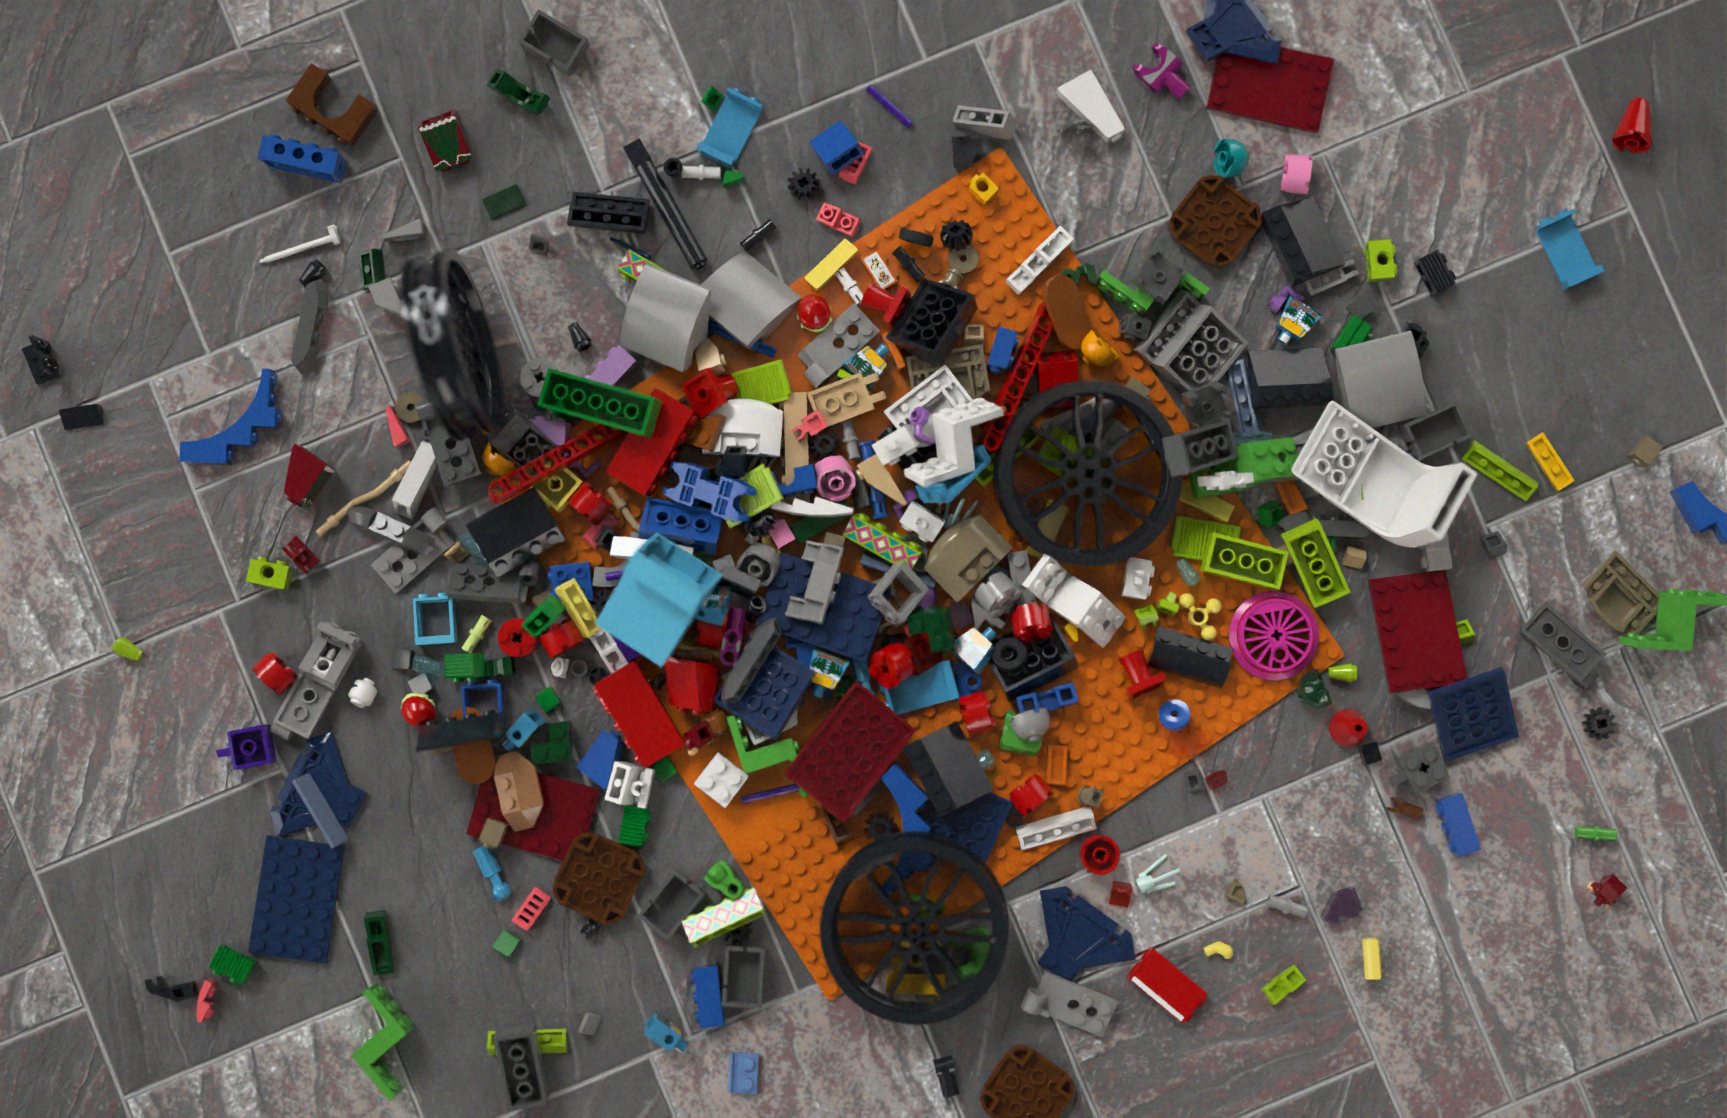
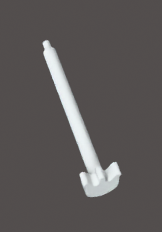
[260,225,341,263]

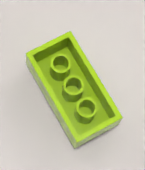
[1281,518,1351,608]
[1200,532,1289,590]

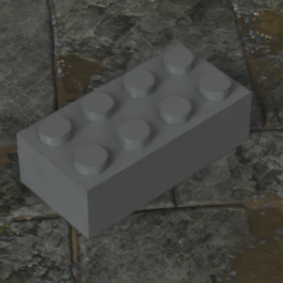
[1162,420,1239,477]
[493,1022,550,1111]

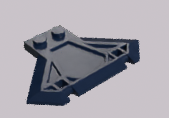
[1186,0,1282,64]
[270,732,367,836]
[1037,886,1135,982]

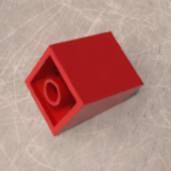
[1036,350,1080,410]
[665,658,720,715]

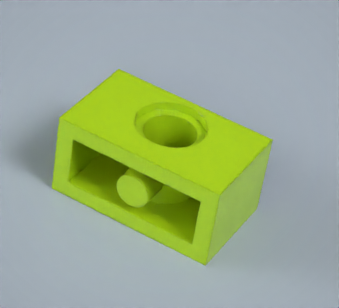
[1364,239,1397,283]
[246,556,293,590]

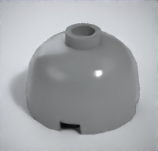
[1010,708,1050,742]

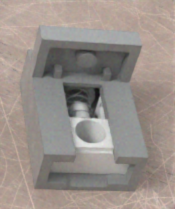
[299,621,361,690]

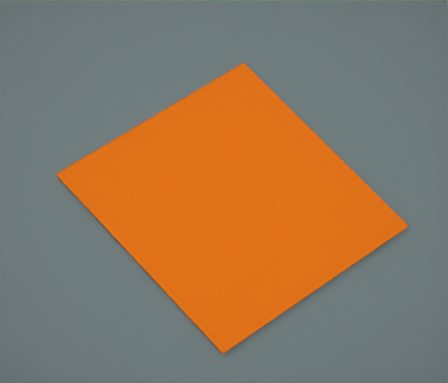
[490,148,1344,1000]

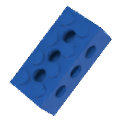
[257,134,347,184]
[639,497,723,556]

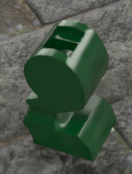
[1061,263,1097,286]
[479,656,517,678]

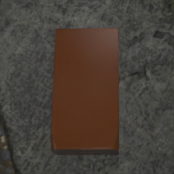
[821,807,855,846]

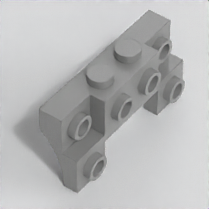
[785,540,844,625]

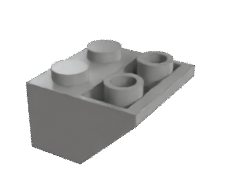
[368,277,404,319]

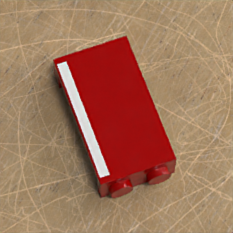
[1126,946,1208,1024]

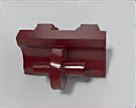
[282,536,320,574]

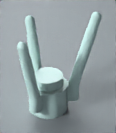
[943,498,979,529]
[1135,854,1180,894]

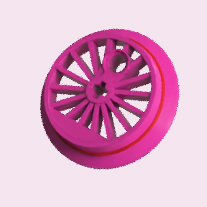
[1229,591,1319,680]

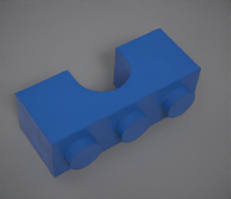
[771,464,817,499]
[1015,682,1078,714]

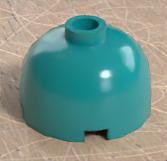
[1213,139,1249,178]

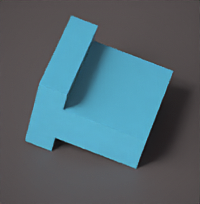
[595,533,723,667]

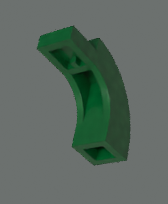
[487,69,550,116]

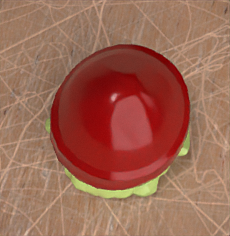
[797,294,832,332]
[401,693,436,728]

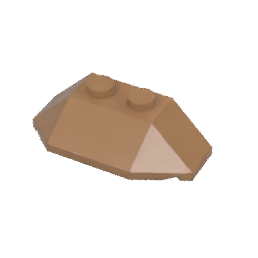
[494,751,544,832]

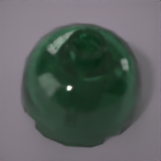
[1296,669,1332,709]

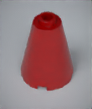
[1612,97,1652,154]
[1329,708,1368,747]

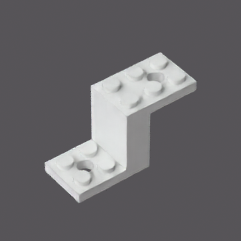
[904,398,1004,487]
[1022,554,1126,648]

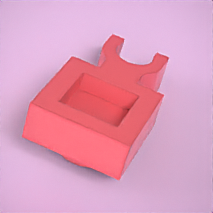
[791,409,828,441]

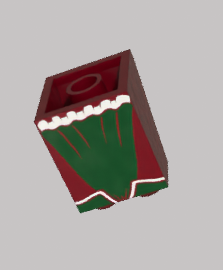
[418,109,472,172]
[283,443,335,507]

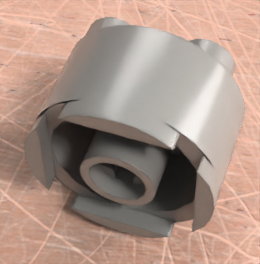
[520,358,559,399]
[736,542,780,588]
[975,572,1022,619]

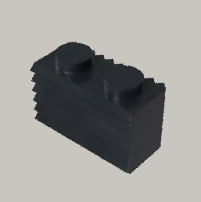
[1414,250,1456,297]

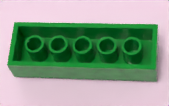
[537,368,662,439]

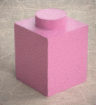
[769,518,796,549]

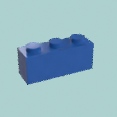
[1435,793,1481,857]
[691,964,725,1028]

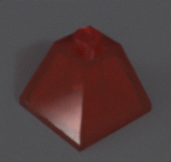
[903,633,943,676]

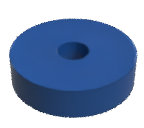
[1159,700,1191,731]

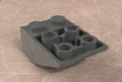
[489,407,558,477]

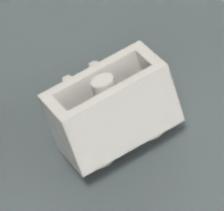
[872,424,920,466]
[899,500,946,543]
[1121,557,1155,600]
[605,761,647,805]

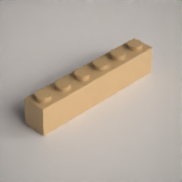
[780,392,810,505]

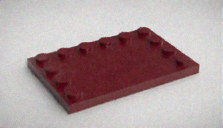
[1205,47,1334,134]
[1368,570,1467,694]
[783,681,917,823]
[466,772,600,861]

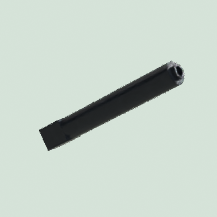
[623,138,707,270]

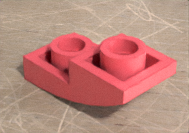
[816,202,861,238]
[197,978,217,1023]

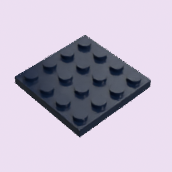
[714,638,817,740]
[1427,667,1519,762]
[921,792,1013,863]

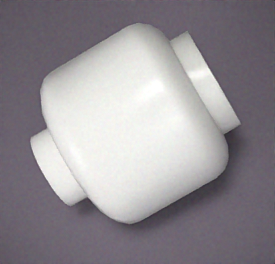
[348,678,378,708]

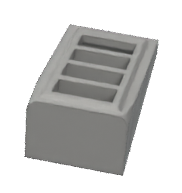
[383,219,425,243]

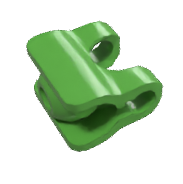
[999,710,1042,756]
[704,857,745,899]
[950,927,991,976]

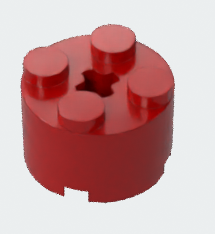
[567,481,614,526]
[1010,603,1053,644]
[695,612,729,650]
[538,617,584,659]
[497,618,539,658]
[868,643,915,689]
[251,652,297,696]
[958,691,996,736]
[1009,773,1054,817]
[1079,834,1120,875]

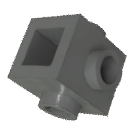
[1118,312,1152,341]

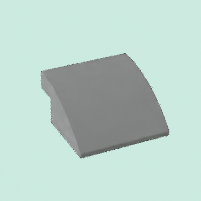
[701,251,802,350]
[619,264,712,372]
[1133,290,1248,392]
[1335,331,1427,428]

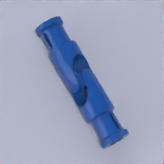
[858,440,890,520]

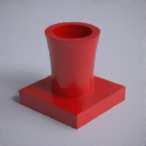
[861,282,912,330]
[681,367,738,420]
[1118,649,1166,702]

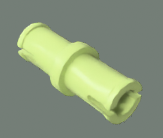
[461,615,492,654]

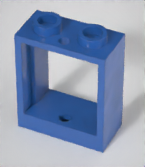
[461,680,506,730]

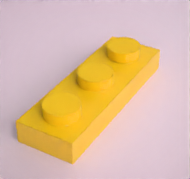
[1525,432,1575,492]
[886,973,945,995]

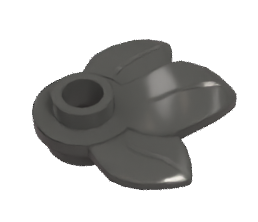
[1057,121,1092,135]

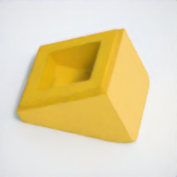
[1063,622,1078,643]

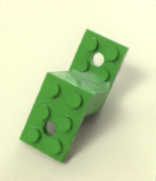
[1097,256,1210,315]
[1187,437,1298,499]
[1618,588,1727,651]
[727,715,808,797]
[351,983,414,1101]

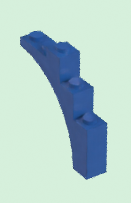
[179,368,283,465]
[1670,481,1727,544]
[881,762,935,893]

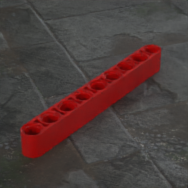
[977,301,1053,453]
[488,424,628,504]

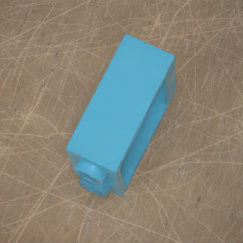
[413,592,458,646]

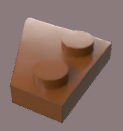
[684,414,726,452]

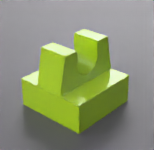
[1155,592,1180,616]
[1134,604,1159,630]

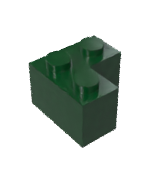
[907,606,955,652]
[531,721,574,764]

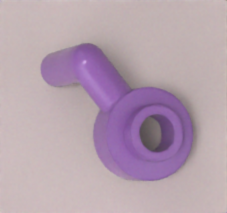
[1269,286,1305,313]
[910,407,934,445]
[564,453,602,478]
[892,488,919,524]

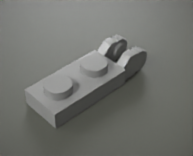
[1304,259,1359,297]

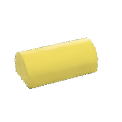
[1362,938,1381,980]

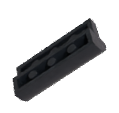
[567,192,650,234]
[1147,626,1233,688]

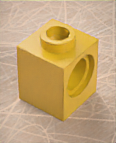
[968,173,999,206]

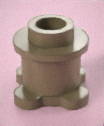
[938,268,964,290]
[1077,785,1104,808]

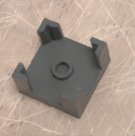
[1131,247,1189,305]
[1181,381,1234,430]

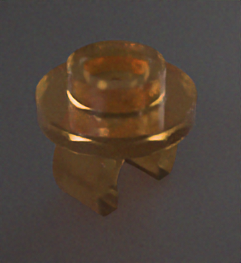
[1008,534,1028,553]

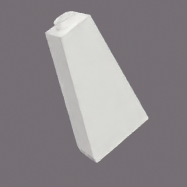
[1056,70,1125,143]
[392,440,437,520]

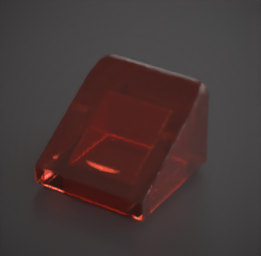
[1204,769,1227,790]
[1109,881,1132,908]

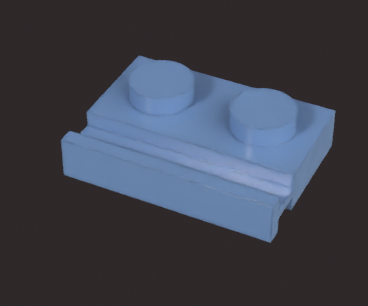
[728,1052,759,1094]

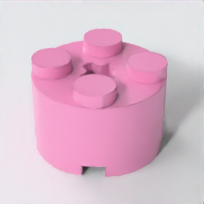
[1280,154,1313,195]
[814,455,856,501]

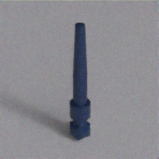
[610,237,651,261]

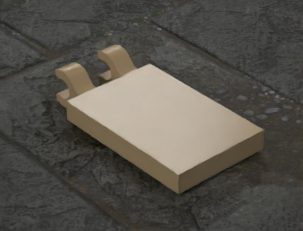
[807,372,886,427]

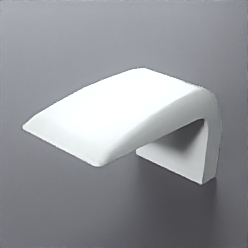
[1291,401,1477,547]

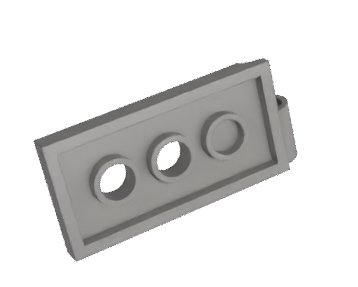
[797,303,880,389]
[371,507,456,594]
[270,665,336,741]
[1020,971,1117,1037]

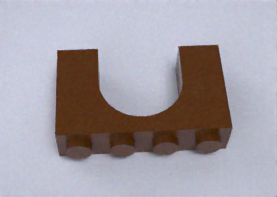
[285,63,379,147]

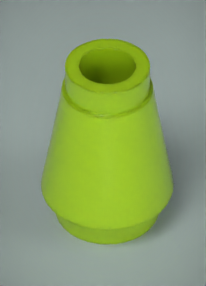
[112,636,143,661]
[1328,663,1357,683]

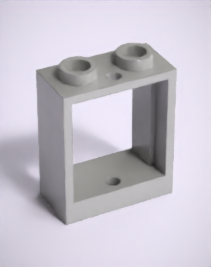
[868,561,929,624]

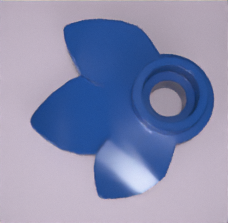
[953,662,982,701]

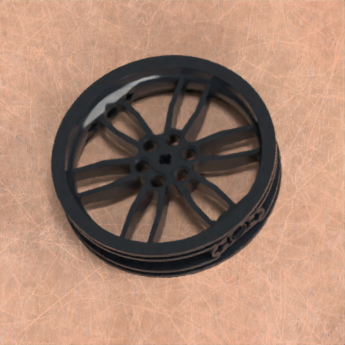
[401,248,506,442]
[993,380,1183,567]
[820,831,1009,1025]

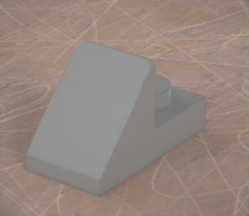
[971,595,1006,630]

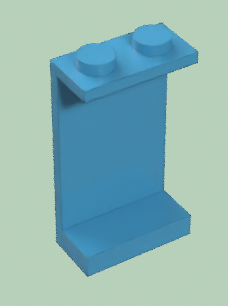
[697,88,763,169]
[1534,209,1604,290]
[915,445,992,503]
[879,660,960,714]

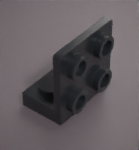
[22,335,60,385]

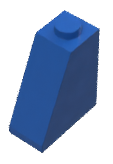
[576,730,625,790]

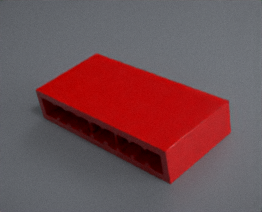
[606,387,698,497]
[593,659,685,769]

